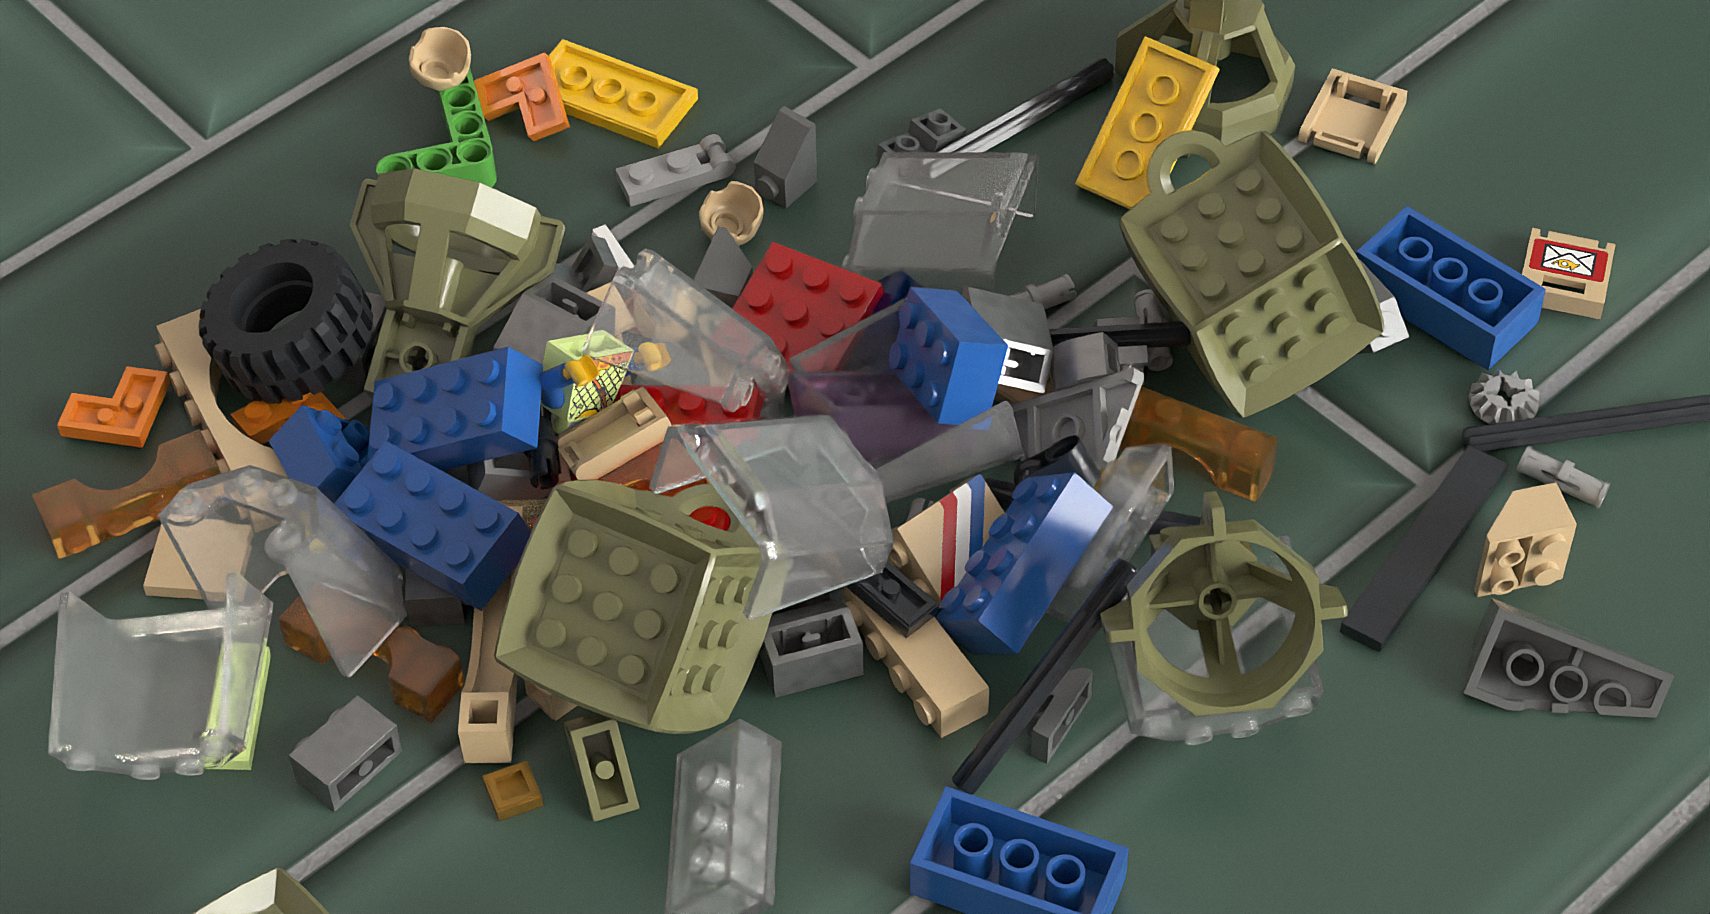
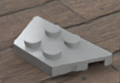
[993,368,1144,475]

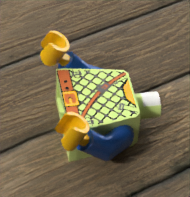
[540,331,672,434]

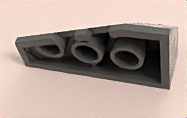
[1462,598,1675,718]

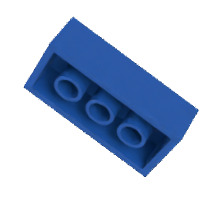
[1356,206,1546,370]
[367,347,543,471]
[330,440,531,611]
[936,472,1113,655]
[910,786,1129,914]

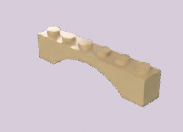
[154,309,304,529]
[458,506,525,763]

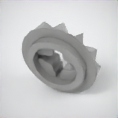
[1469,368,1540,424]

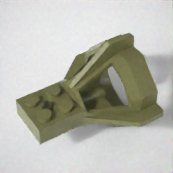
[1115,0,1295,158]
[350,168,565,398]
[1100,491,1348,716]

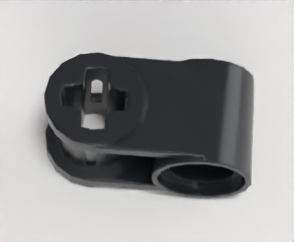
[1014,435,1102,488]

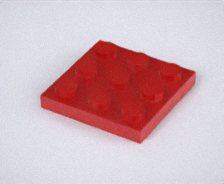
[711,242,885,396]

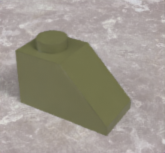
[563,713,640,822]

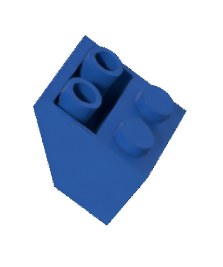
[269,405,370,512]

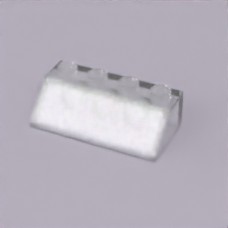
[1045,444,1174,623]
[665,719,782,914]

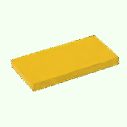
[1075,36,1220,210]
[549,39,698,149]

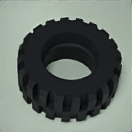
[198,239,373,403]

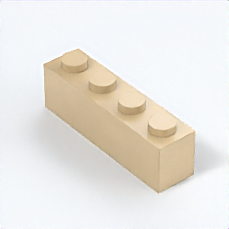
[844,561,989,738]

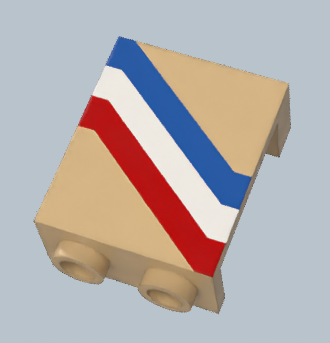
[880,474,1005,608]

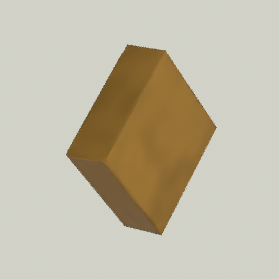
[482,761,544,821]

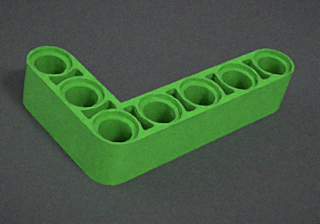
[376,68,497,187]

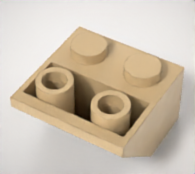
[1474,482,1577,597]

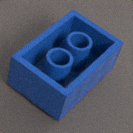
[889,287,1008,427]

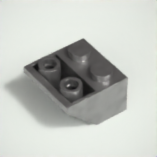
[494,275,617,364]
[962,286,1053,393]
[759,599,863,698]

